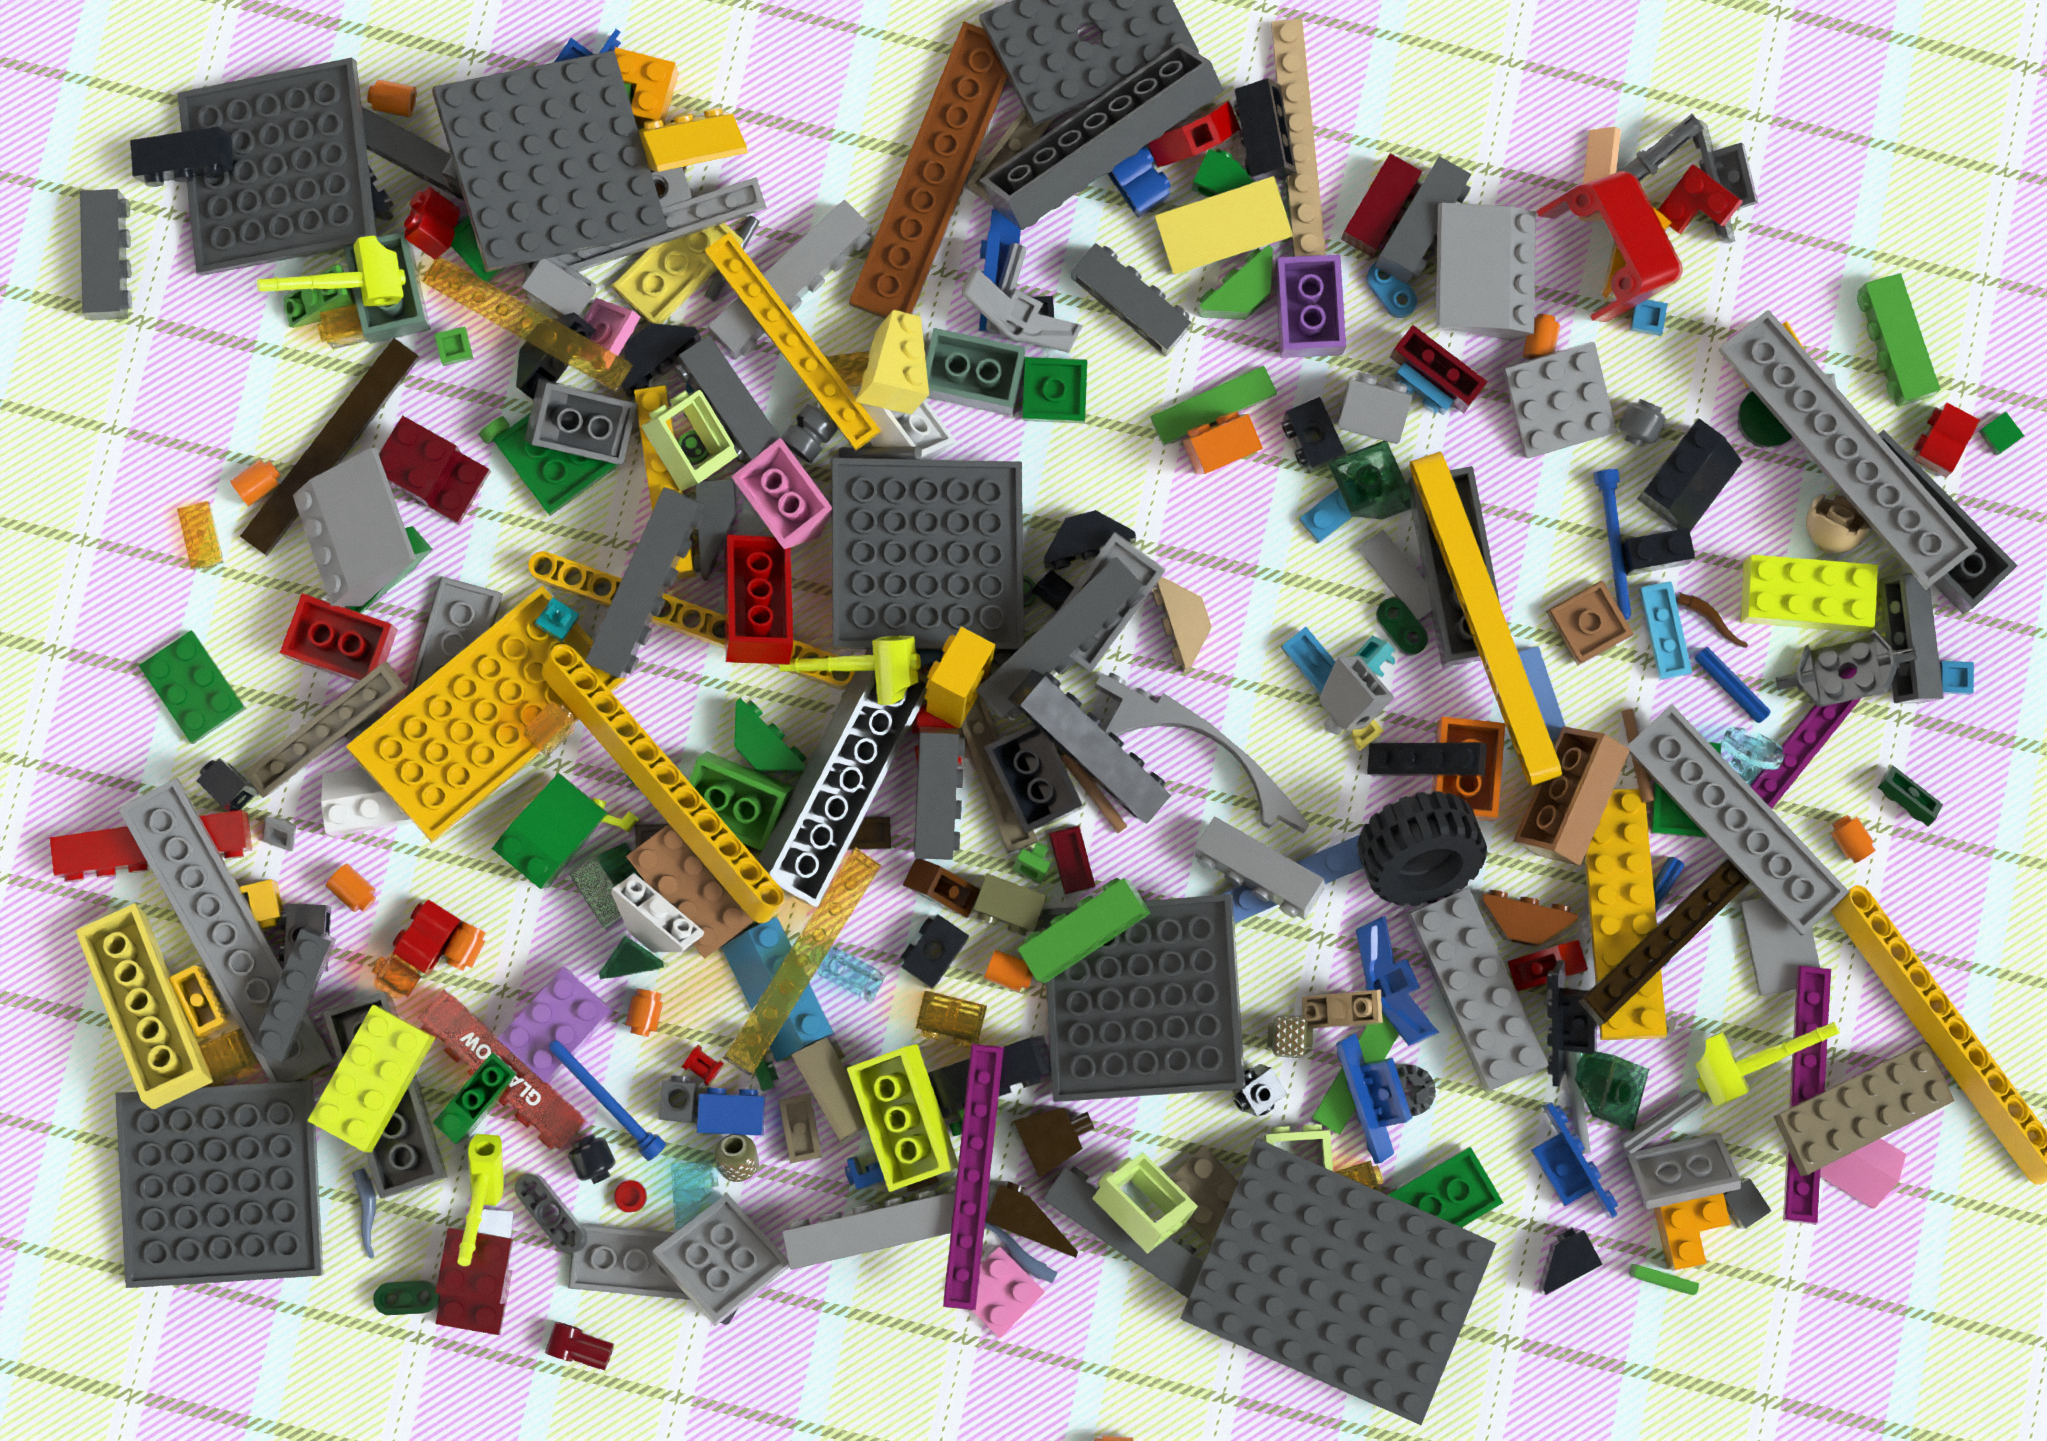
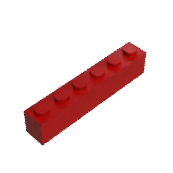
[49,810,253,883]

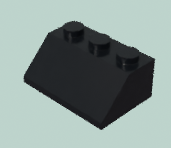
[1637,418,1743,532]
[984,723,1084,833]

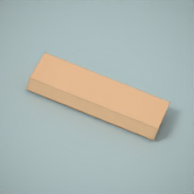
[1578,126,1621,222]

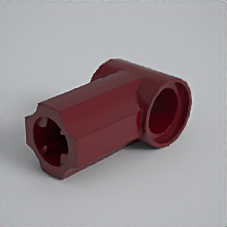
[544,1321,615,1371]

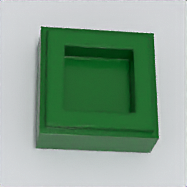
[1978,411,2025,456]

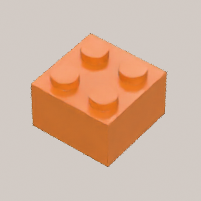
[1182,411,1263,474]

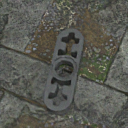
[515,1174,587,1253]

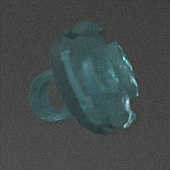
[1721,727,1785,785]

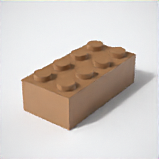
[1513,726,1630,866]
[626,824,754,959]

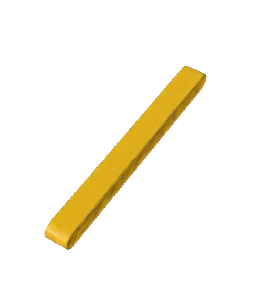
[1409,451,1562,786]
[528,551,855,690]
[542,644,785,923]
[1831,885,2047,1185]

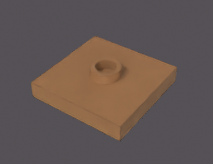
[1546,580,1634,666]

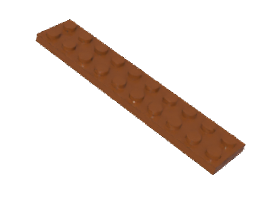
[849,22,1008,319]

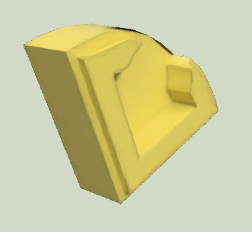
[1351,720,1384,752]

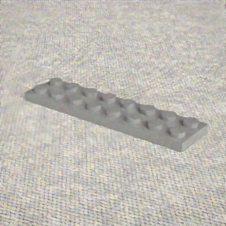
[1625,704,1849,936]

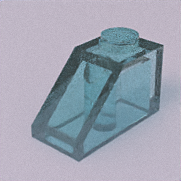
[671,1161,720,1229]

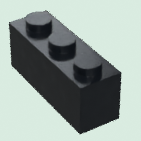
[1234,78,1297,181]
[130,126,234,187]

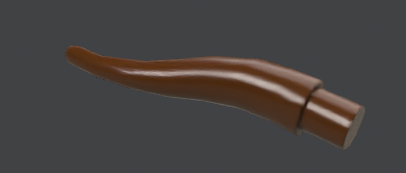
[1676,592,1748,648]

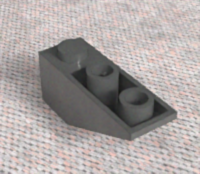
[690,479,737,581]

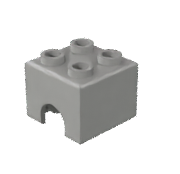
[1337,372,1412,444]

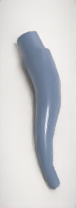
[352,1168,376,1259]
[985,1222,1058,1284]

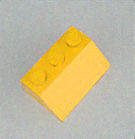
[638,107,748,172]

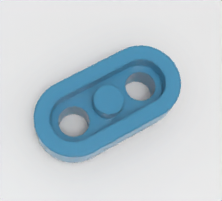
[1366,262,1417,318]

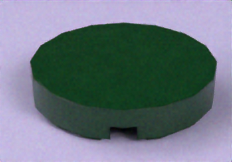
[1737,391,1793,448]

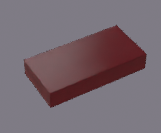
[1049,825,1096,895]

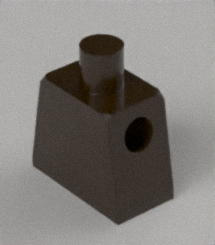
[1014,1107,1095,1178]

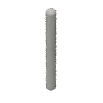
[1565,1051,1591,1154]

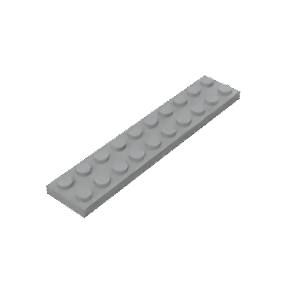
[1718,309,1977,590]
[118,778,334,1082]

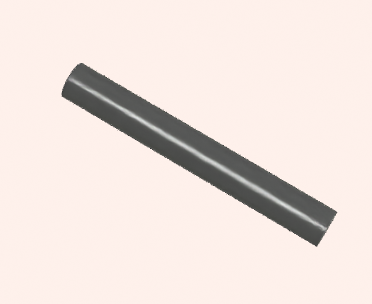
[704,215,760,302]
[838,446,922,459]

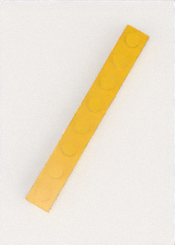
[704,231,881,451]

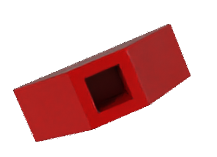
[1147,100,1241,168]

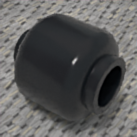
[568,1134,616,1185]

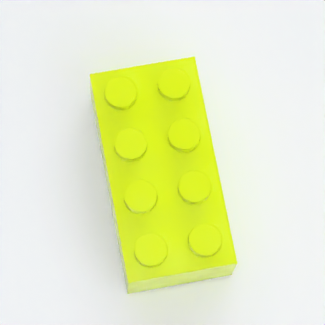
[1740,555,1878,633]
[308,1005,436,1153]
[847,1044,958,1192]

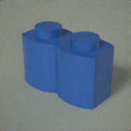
[1108,146,1171,218]

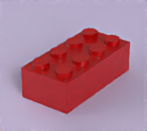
[724,535,793,665]

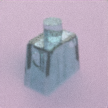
[807,946,886,1004]

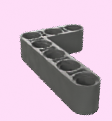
[362,107,465,202]

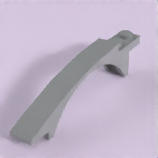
[1095,672,1309,833]

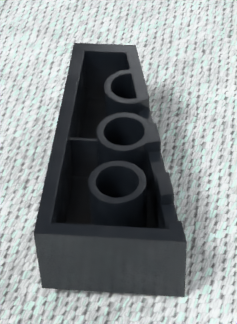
[928,1035,1051,1116]

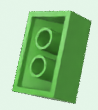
[689,751,794,851]

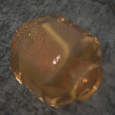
[371,952,421,1000]

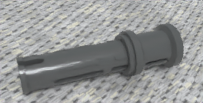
[1616,113,1704,182]

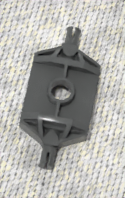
[1775,630,1918,707]

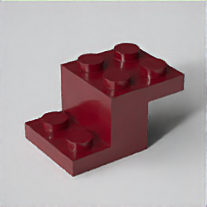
[379,415,491,525]
[435,1228,514,1335]

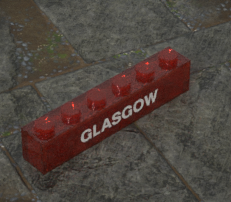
[417,990,589,1150]

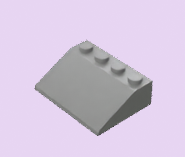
[1436,203,1536,341]
[293,448,416,607]

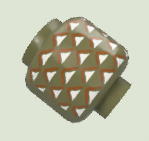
[1267,1015,1313,1058]
[715,1134,759,1182]

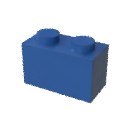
[697,1088,766,1136]

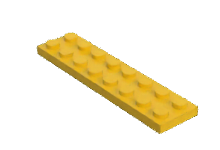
[1584,789,1667,1040]

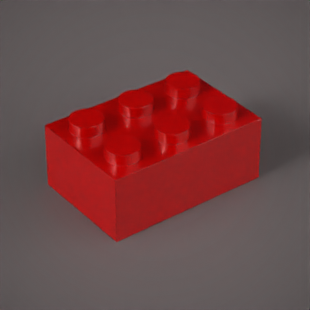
[279,593,398,683]

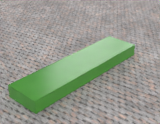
[1150,365,1277,446]
[1312,1013,1399,1135]

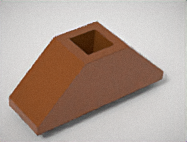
[1479,890,1578,947]

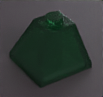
[1328,441,1411,520]
[1575,1051,1650,1131]

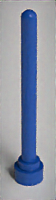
[1593,469,1631,620]
[549,1040,666,1161]

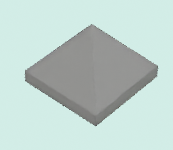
[262,816,296,852]

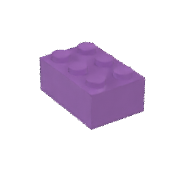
[1275,254,1346,358]
[497,967,614,1083]

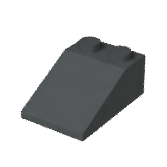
[524,379,638,465]

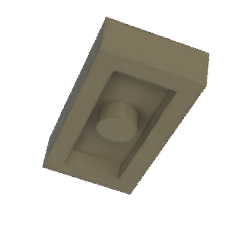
[778,1094,822,1164]

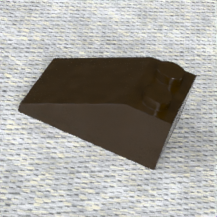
[985,1181,1078,1258]

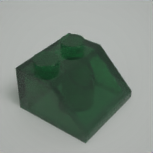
[568,842,645,930]

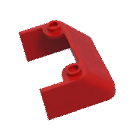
[1536,171,1683,322]

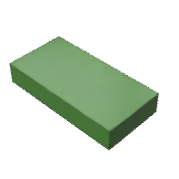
[1628,1264,1700,1296]

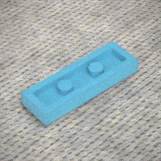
[1639,581,1692,681]

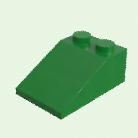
[491,773,608,889]

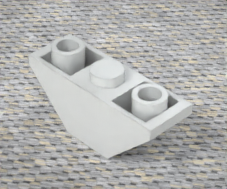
[611,873,704,952]

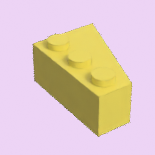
[855,310,929,415]

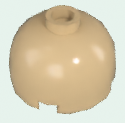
[1805,494,1871,553]

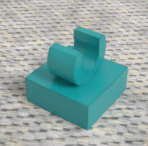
[535,597,580,643]
[1354,635,1396,677]

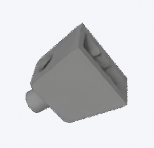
[1319,656,1394,735]

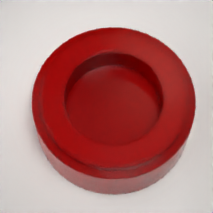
[614,1180,647,1213]

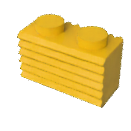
[168,965,231,1038]

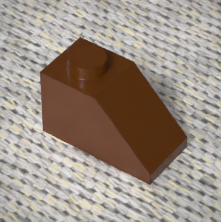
[903,859,981,918]

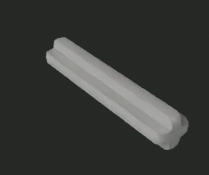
[986,243,1026,334]
[1620,1090,1705,1154]

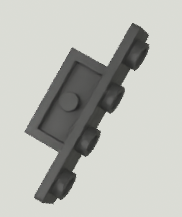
[1693,120,1759,244]

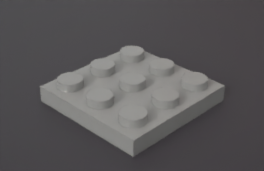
[1502,341,1617,459]
[652,1193,790,1326]

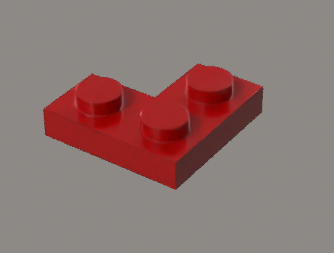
[1657,164,1743,234]

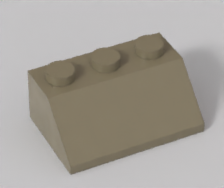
[791,1037,867,1141]

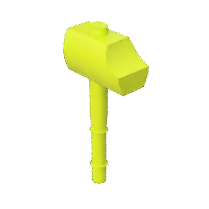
[257,236,405,306]
[779,636,921,705]
[1695,1021,1840,1107]
[457,1133,504,1266]

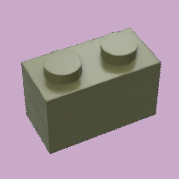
[973,873,1047,936]

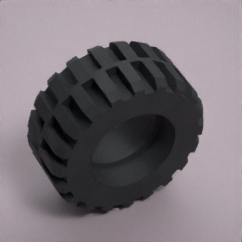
[1357,791,1487,906]

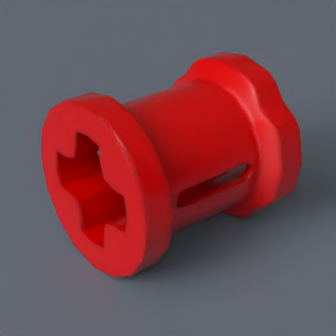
[681,1045,725,1086]

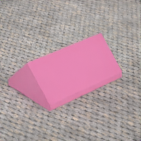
[731,438,833,549]
[1820,1138,1906,1209]

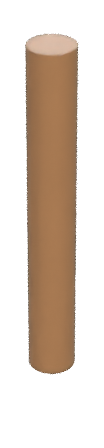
[1621,709,1654,803]
[1061,754,1128,834]

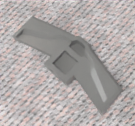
[962,267,1083,353]

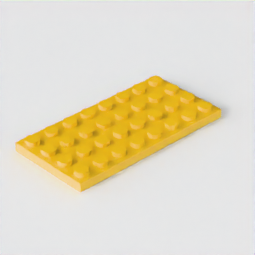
[346,585,627,843]

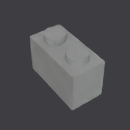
[522,257,597,317]

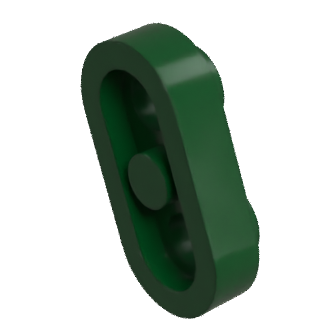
[1376,598,1428,656]
[373,1280,440,1315]

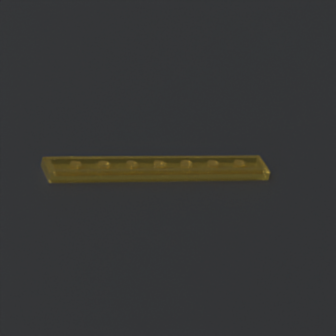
[421,256,633,392]
[723,848,882,1076]

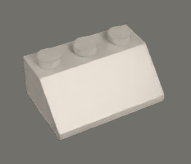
[853,385,956,460]
[321,767,414,837]

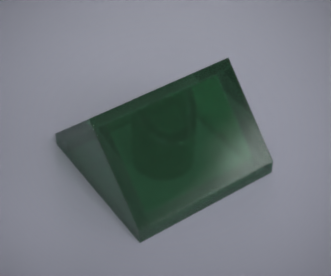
[599,935,669,980]

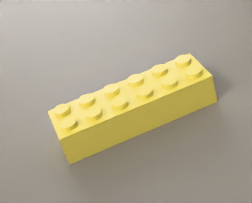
[75,903,213,1110]

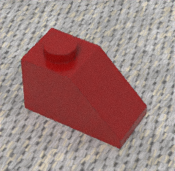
[1507,939,1588,992]

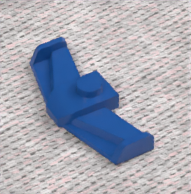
[1356,916,1440,1046]

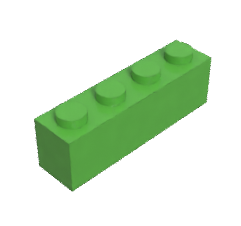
[1857,273,1941,407]
[1018,878,1151,984]

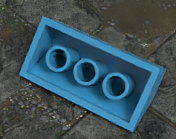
[721,917,834,1062]

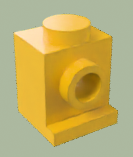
[240,879,284,930]

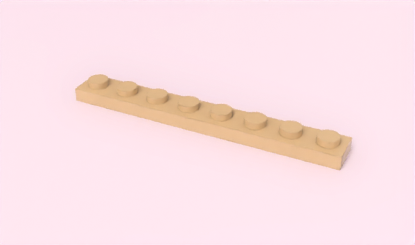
[1271,19,1326,257]

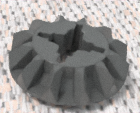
[1397,1065,1436,1116]

